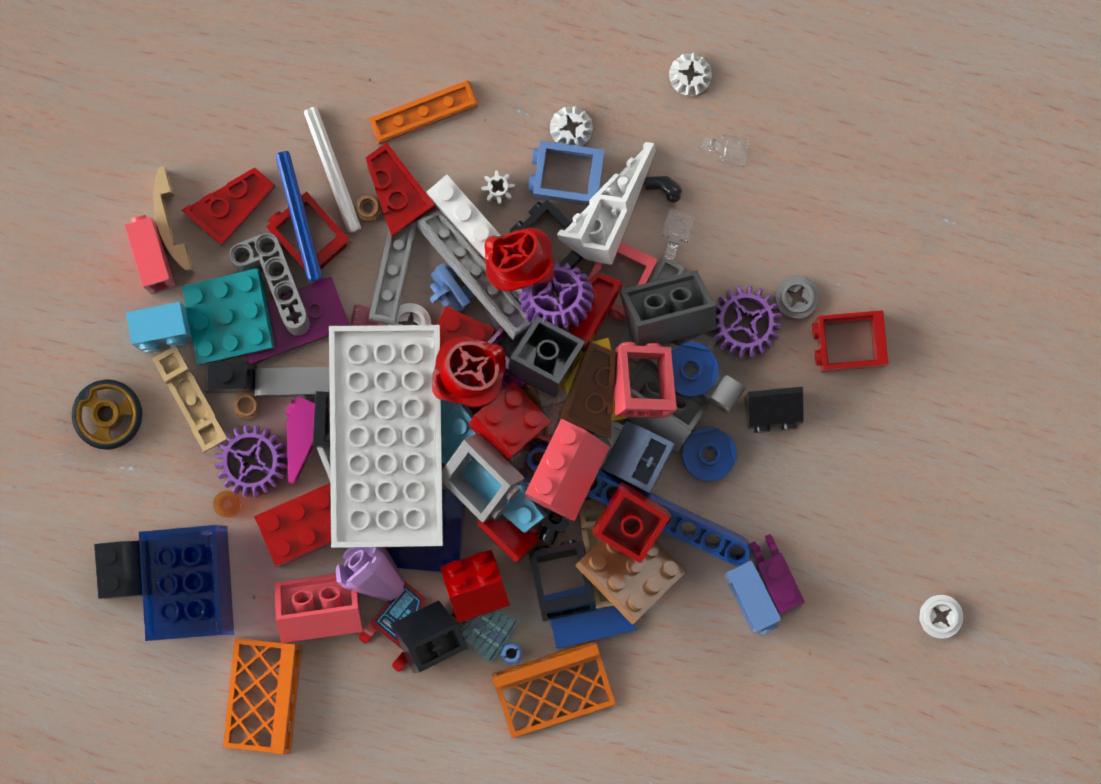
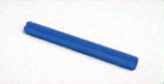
[275,151,322,282]

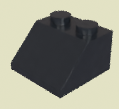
[744,386,804,433]
[94,540,158,599]

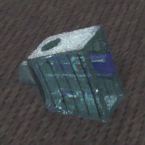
[452,610,520,664]

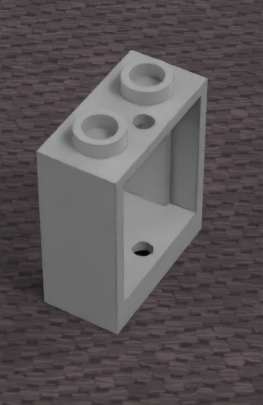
[442,433,524,523]

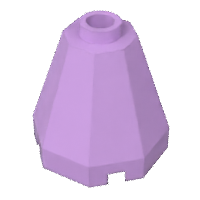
[335,547,404,601]

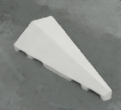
[557,142,656,265]

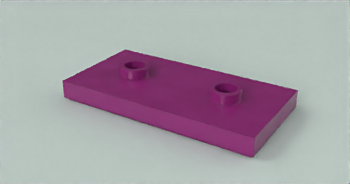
[245,277,350,364]

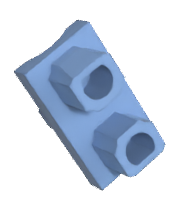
[430,263,475,313]

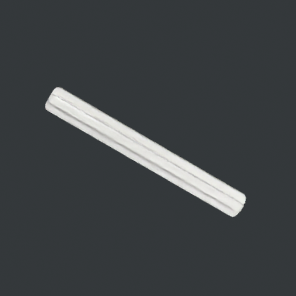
[304,107,361,233]

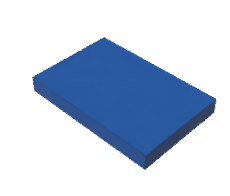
[544,586,636,648]

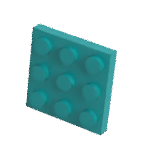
[182,268,276,365]

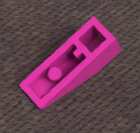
[285,396,330,485]

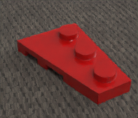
[365,143,435,238]
[181,167,276,246]
[561,272,623,352]

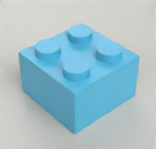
[126,302,192,354]

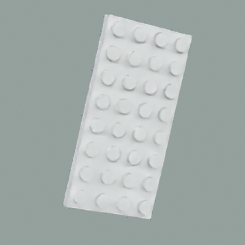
[329,325,443,548]

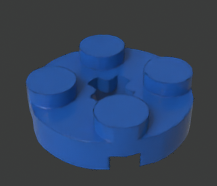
[671,342,719,397]
[682,427,737,482]

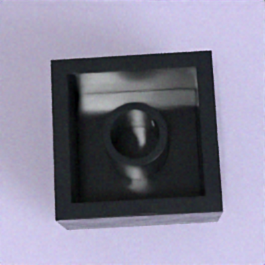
[507,316,585,399]

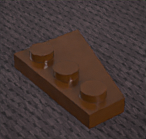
[559,342,616,439]

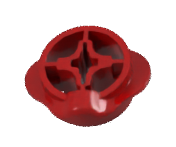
[484,228,554,291]
[432,337,506,407]

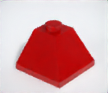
[477,520,539,564]

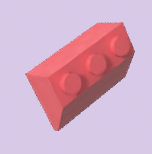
[524,419,610,521]
[275,574,363,643]

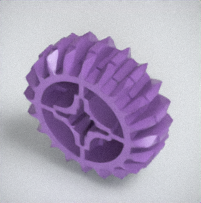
[519,261,594,332]
[710,286,782,359]
[214,425,288,498]

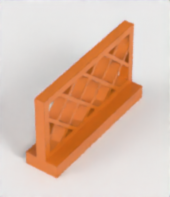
[223,638,302,755]
[491,640,616,738]

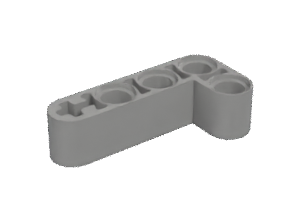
[229,233,310,336]
[644,341,746,414]
[254,367,330,397]

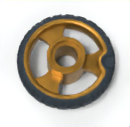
[72,379,143,450]

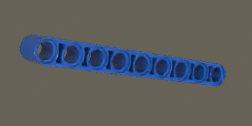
[527,442,750,566]

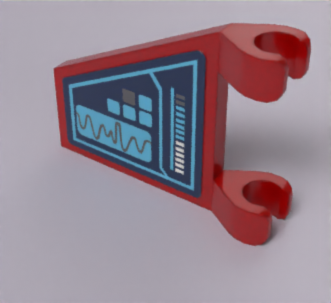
[359,581,426,672]

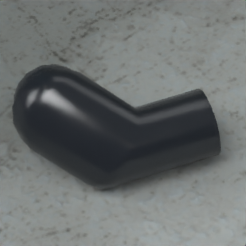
[645,176,682,203]

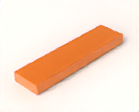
[369,80,478,144]

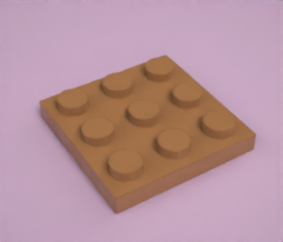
[575,540,686,625]

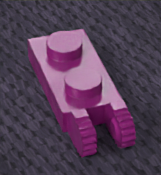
[749,534,805,614]

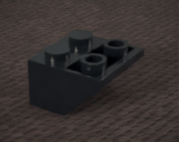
[390,600,468,674]

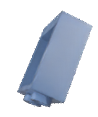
[528,141,604,206]
[723,560,781,635]

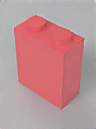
[125,215,177,294]

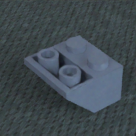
[602,420,675,494]

